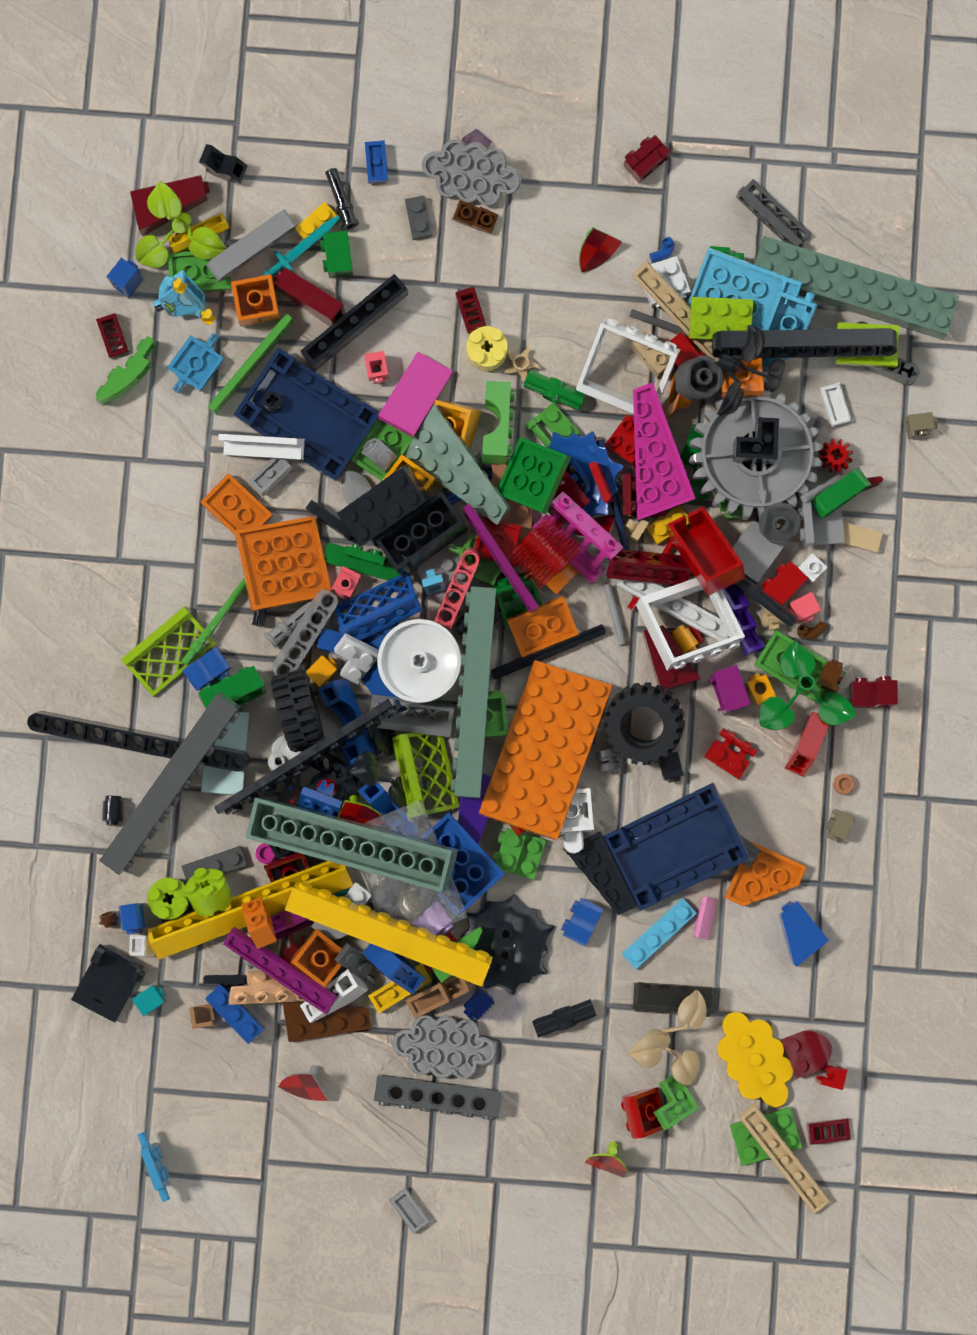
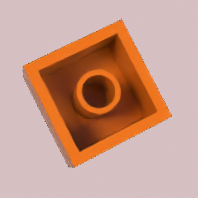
[231,274,281,327]
[288,929,342,988]

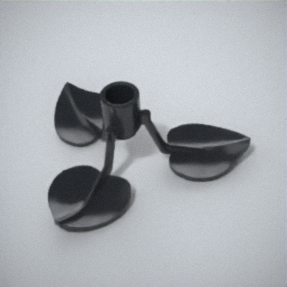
[717,325,785,416]
[349,728,408,812]

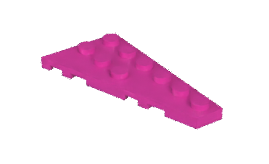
[633,382,695,520]

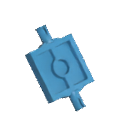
[167,333,225,394]
[137,1131,170,1202]

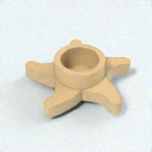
[504,348,539,383]

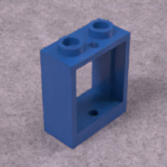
[362,943,426,995]

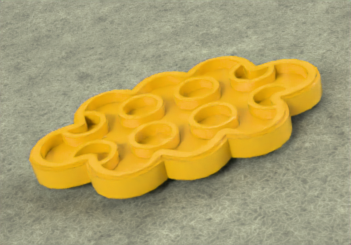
[717,1012,793,1107]

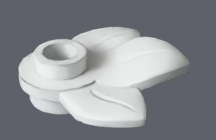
[268,736,301,775]

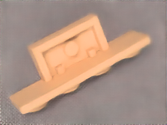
[228,970,305,1005]

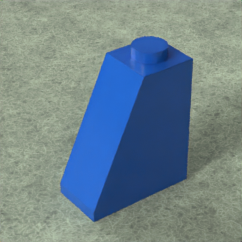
[779,901,829,967]

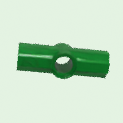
[523,370,586,411]

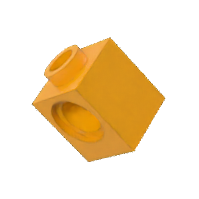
[306,655,338,687]
[745,673,776,707]

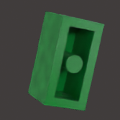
[320,231,353,278]

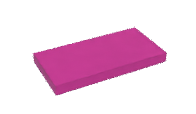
[378,352,453,438]

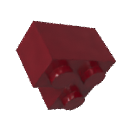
[850,676,898,708]

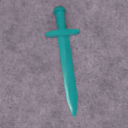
[264,216,340,278]

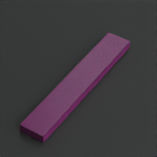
[463,504,539,614]
[223,927,338,1015]

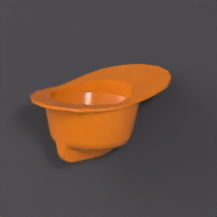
[664,373,693,419]

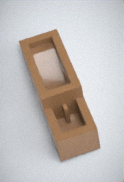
[405,976,474,1019]

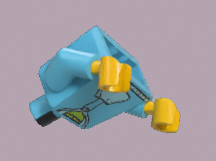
[153,270,216,325]

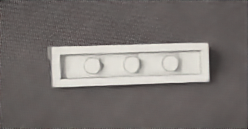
[219,434,305,460]

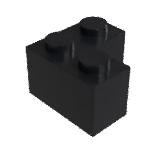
[733,417,779,464]

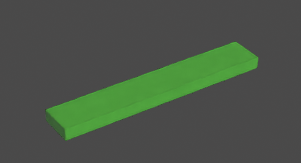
[208,314,294,415]

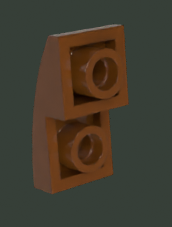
[452,200,498,234]

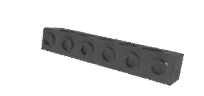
[374,1074,502,1120]

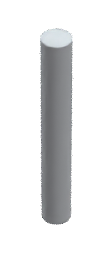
[801,475,842,503]
[603,584,627,646]

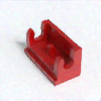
[815,1065,848,1090]

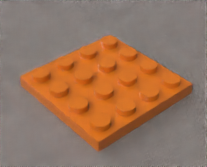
[234,516,332,611]

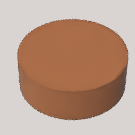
[833,774,855,795]

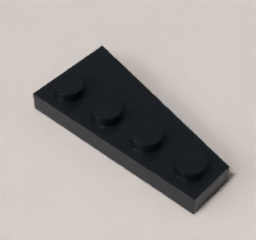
[563,831,637,915]

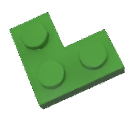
[654,1075,699,1130]

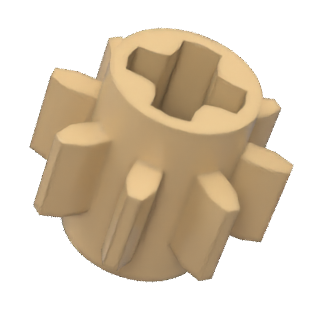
[760,608,784,631]

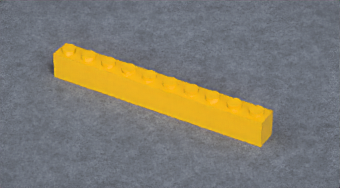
[147,861,353,960]
[285,881,493,987]

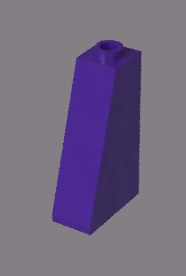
[458,773,492,844]

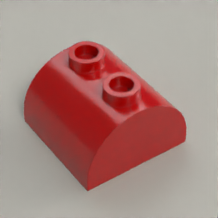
[621,1087,664,1139]

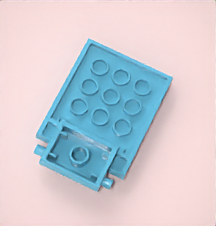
[688,248,818,360]

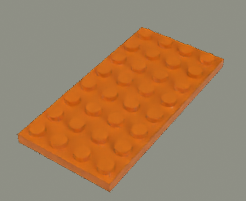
[479,660,613,841]

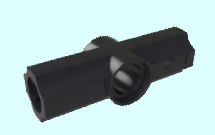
[532,999,597,1038]

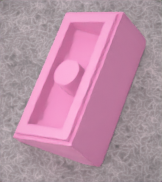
[693,896,717,940]

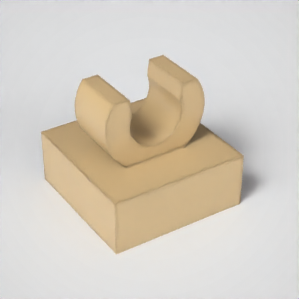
[625,519,649,543]

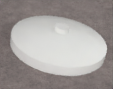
[377,619,461,703]

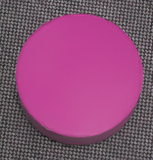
[255,843,276,864]

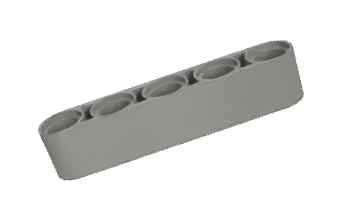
[206,209,297,282]
[272,589,338,675]

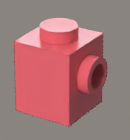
[787,592,821,624]

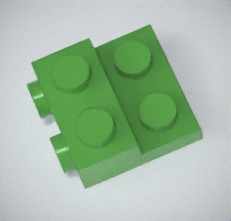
[485,691,508,737]
[492,828,546,880]

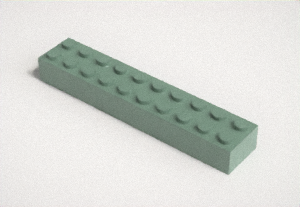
[755,236,959,340]
[451,587,496,799]
[245,797,458,892]

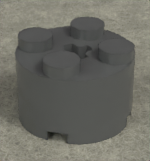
[675,356,723,400]

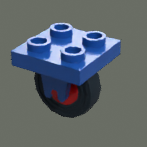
[298,773,345,817]

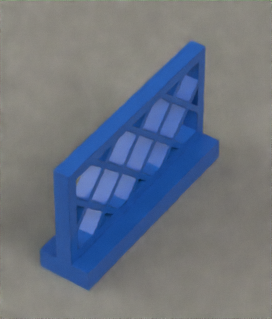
[335,573,423,640]

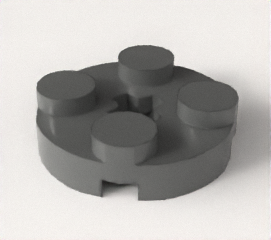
[759,502,801,544]

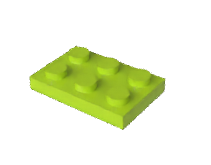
[689,296,753,339]
[835,322,899,368]

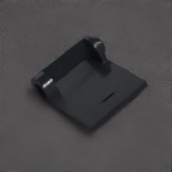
[71,944,146,1023]

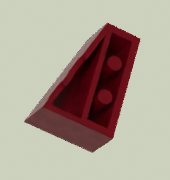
[642,625,701,691]

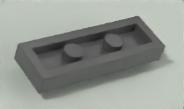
[181,846,247,882]

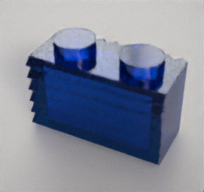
[463,987,495,1020]

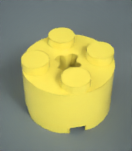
[467,326,507,372]

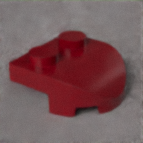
[781,1029,832,1079]

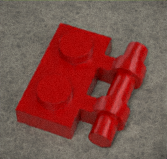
[704,728,758,780]

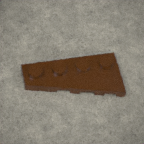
[282,1002,371,1042]

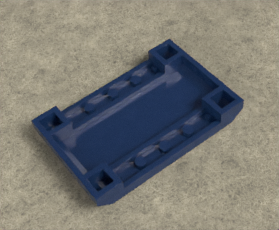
[233,347,380,482]
[603,782,751,911]

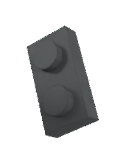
[405,195,432,240]

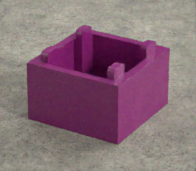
[708,665,750,715]

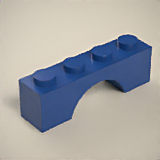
[318,678,377,765]

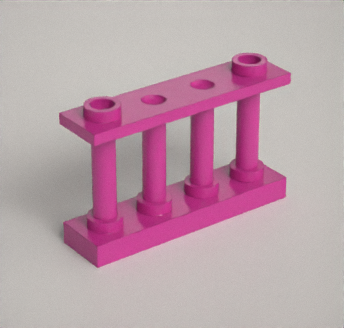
[532,492,623,584]

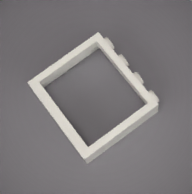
[576,318,681,414]
[636,578,745,670]

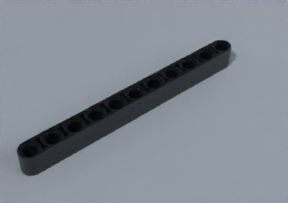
[27,711,250,772]

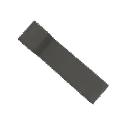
[857,321,920,386]

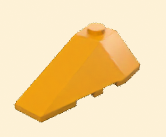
[434,400,481,488]

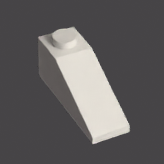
[300,969,369,1023]

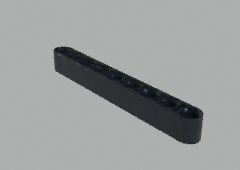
[712,328,897,359]

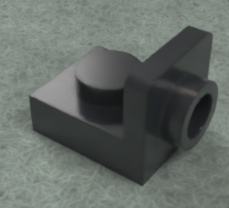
[659,751,684,783]

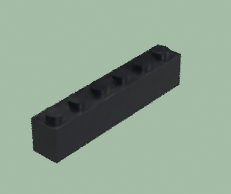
[300,273,409,371]

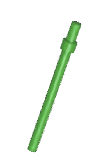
[181,578,246,666]

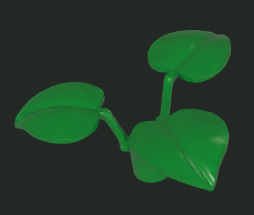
[759,641,856,730]

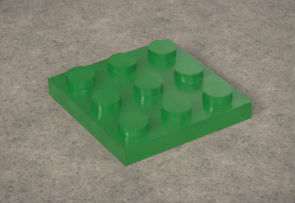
[497,437,571,515]

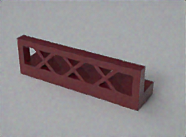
[606,550,691,585]

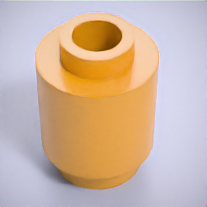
[670,625,699,654]

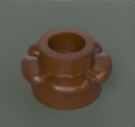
[99,911,119,928]

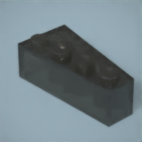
[631,981,717,1017]

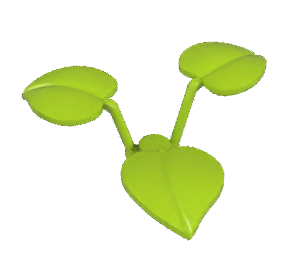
[135,181,227,268]

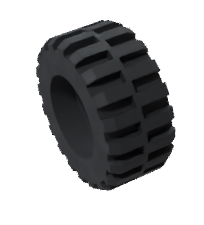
[270,669,325,752]
[603,682,685,765]

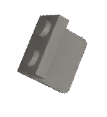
[797,501,844,546]

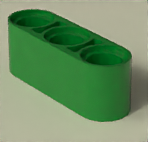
[811,468,871,519]

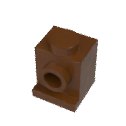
[816,659,844,693]

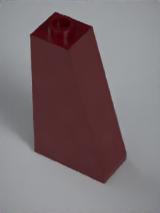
[130,175,210,235]
[273,267,346,327]

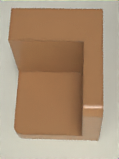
[189,1004,216,1029]

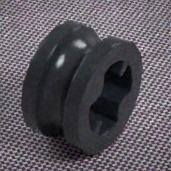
[263,391,283,412]

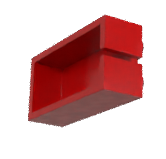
[667,506,745,596]

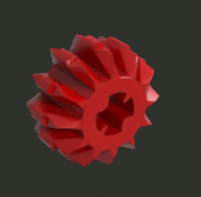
[819,438,853,473]

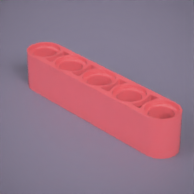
[434,548,480,632]

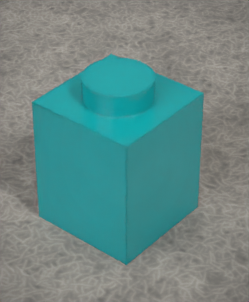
[132,984,167,1017]

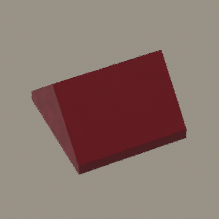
[264,853,311,882]

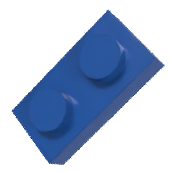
[365,140,388,184]

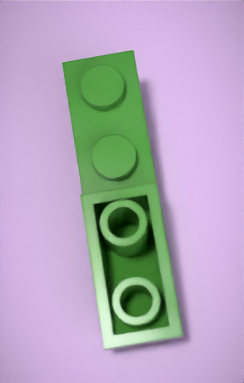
[96,336,157,405]

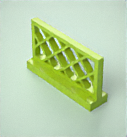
[120,606,216,696]
[392,733,459,819]

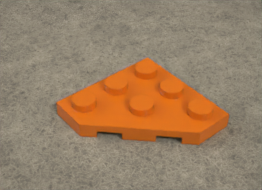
[724,841,806,906]

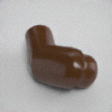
[797,621,828,640]

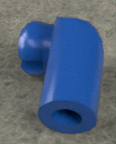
[649,237,675,263]

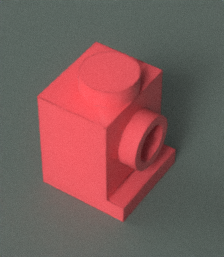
[364,351,389,384]
[332,566,362,600]

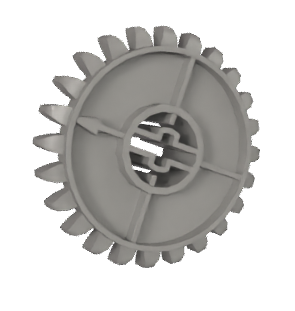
[689,389,822,520]

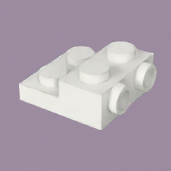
[645,256,690,309]

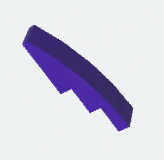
[722,584,765,657]

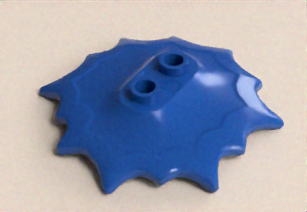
[548,431,624,517]

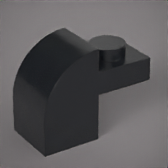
[199,144,248,184]

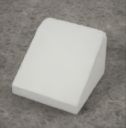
[129,935,155,956]

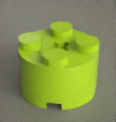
[184,868,233,917]
[147,878,191,919]

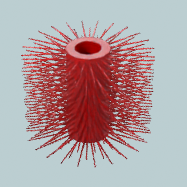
[509,515,583,588]

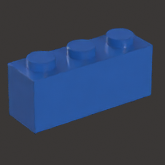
[205,984,265,1044]

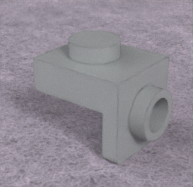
[361,438,397,472]

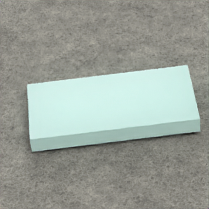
[201,712,250,795]

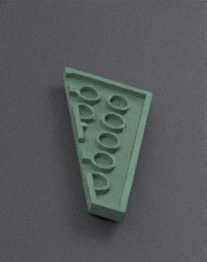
[404,405,511,525]

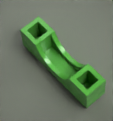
[482,381,515,465]

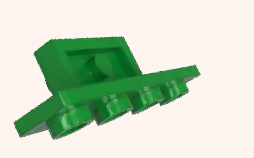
[324,542,402,584]

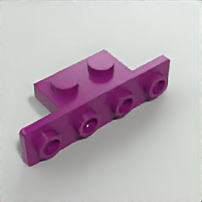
[271,910,314,940]

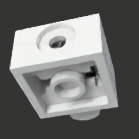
[560,788,594,854]

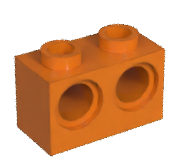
[242,897,277,949]

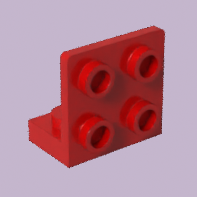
[605,415,635,469]

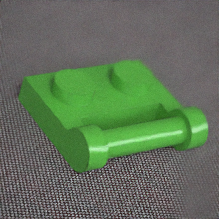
[526,402,580,447]

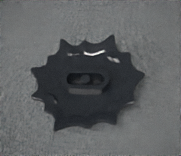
[461,894,554,995]

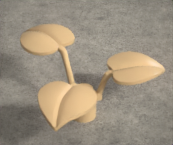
[628,990,707,1086]

